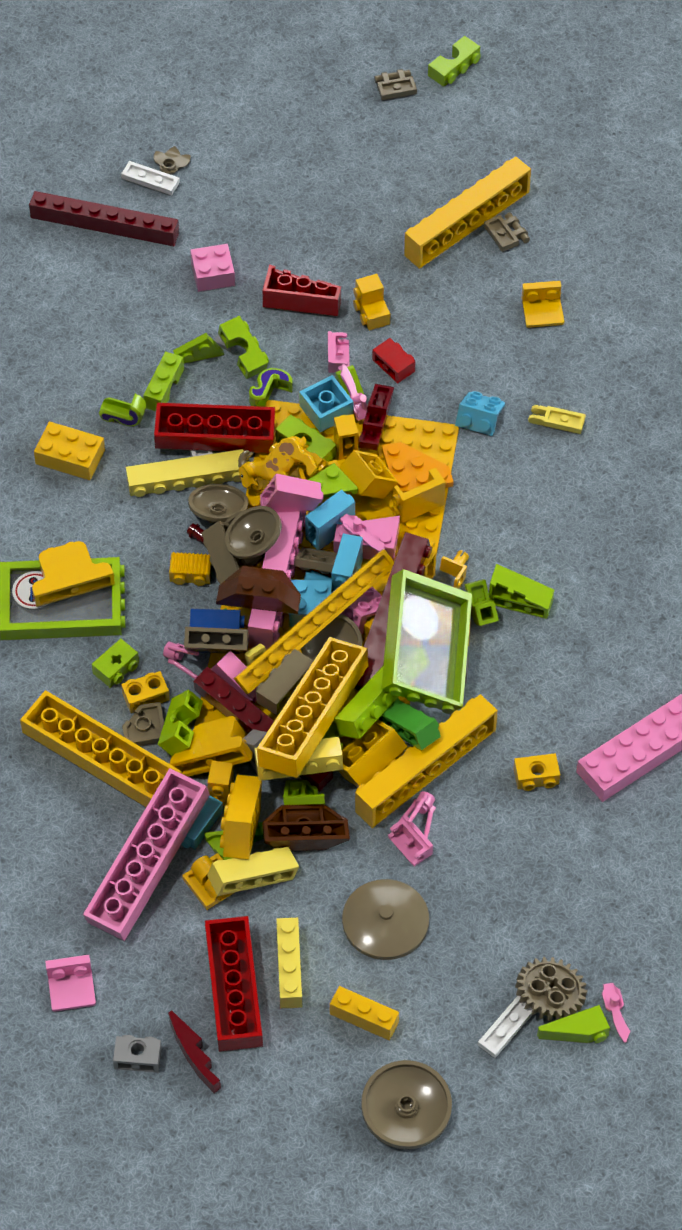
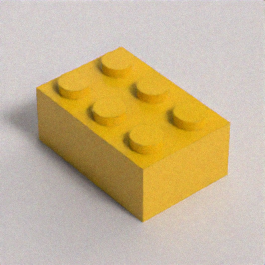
[34,421,105,480]
[338,720,408,787]

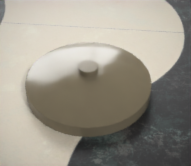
[342,879,429,960]
[361,1060,452,1149]

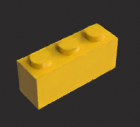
[330,986,399,1041]

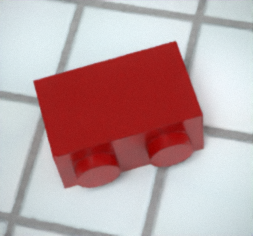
[372,338,416,384]

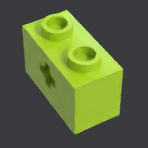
[91,638,139,688]

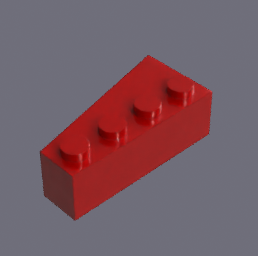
[262,264,341,316]

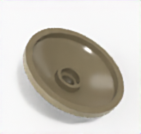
[188,484,248,522]
[225,506,282,559]
[301,614,362,661]

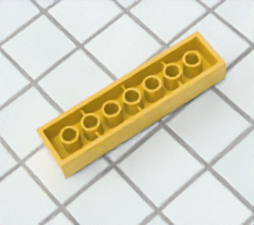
[404,156,531,269]
[257,637,368,778]
[20,690,182,807]
[355,694,498,828]

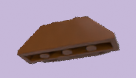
[216,566,301,614]
[262,804,350,851]

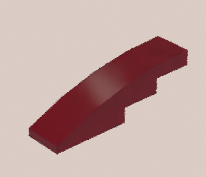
[358,384,394,451]
[168,1010,221,1094]

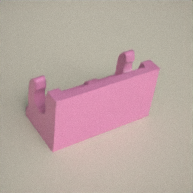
[328,331,349,373]
[388,815,433,867]

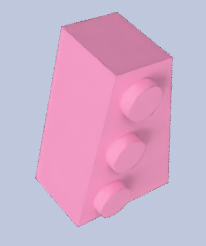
[334,516,400,561]

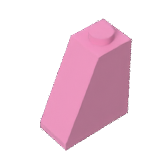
[260,474,323,512]
[211,650,258,703]

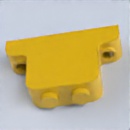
[32,541,115,607]
[169,716,253,777]

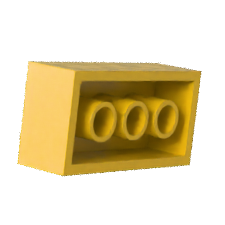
[220,774,262,860]

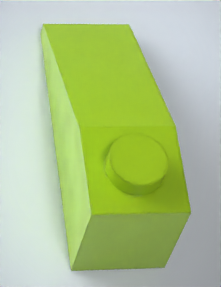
[537,1005,610,1043]

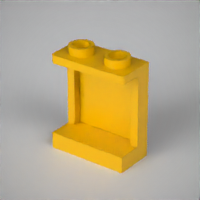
[391,468,446,523]

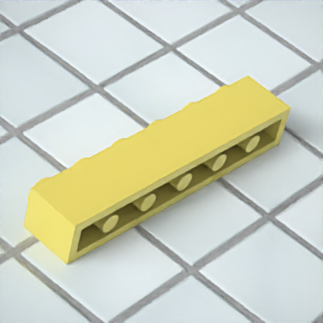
[126,449,244,497]

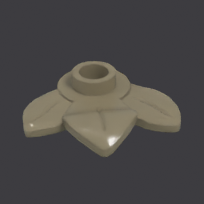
[154,146,191,175]

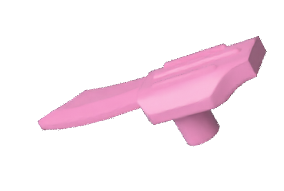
[340,364,367,421]
[340,514,385,551]
[602,983,631,1043]

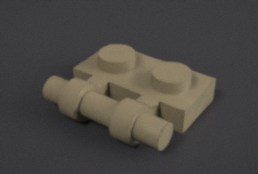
[374,69,417,100]
[484,212,530,252]

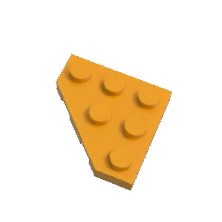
[382,442,454,493]

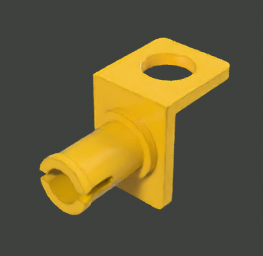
[440,550,469,589]

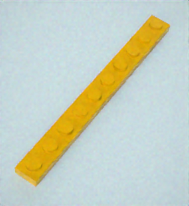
[233,549,394,694]

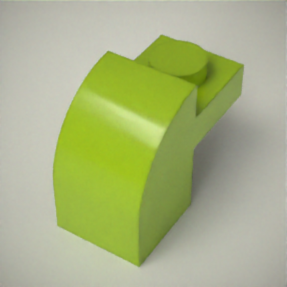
[464,579,499,626]

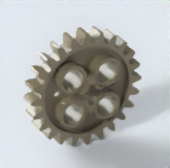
[515,957,587,1021]

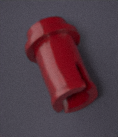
[187,523,204,544]

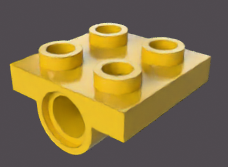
[182,853,235,910]

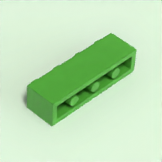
[378,698,441,750]

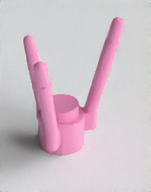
[163,641,199,679]
[398,791,436,839]

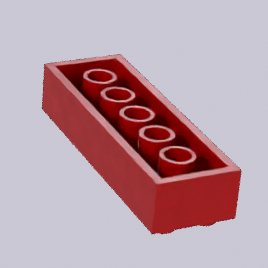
[154,403,275,453]
[205,916,263,1052]

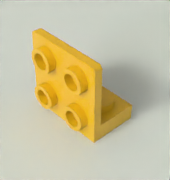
[521,281,564,328]

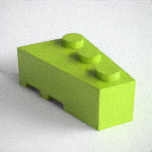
[489,564,554,619]

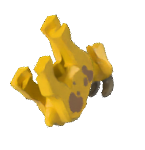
[238,436,328,488]

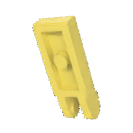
[528,405,586,434]

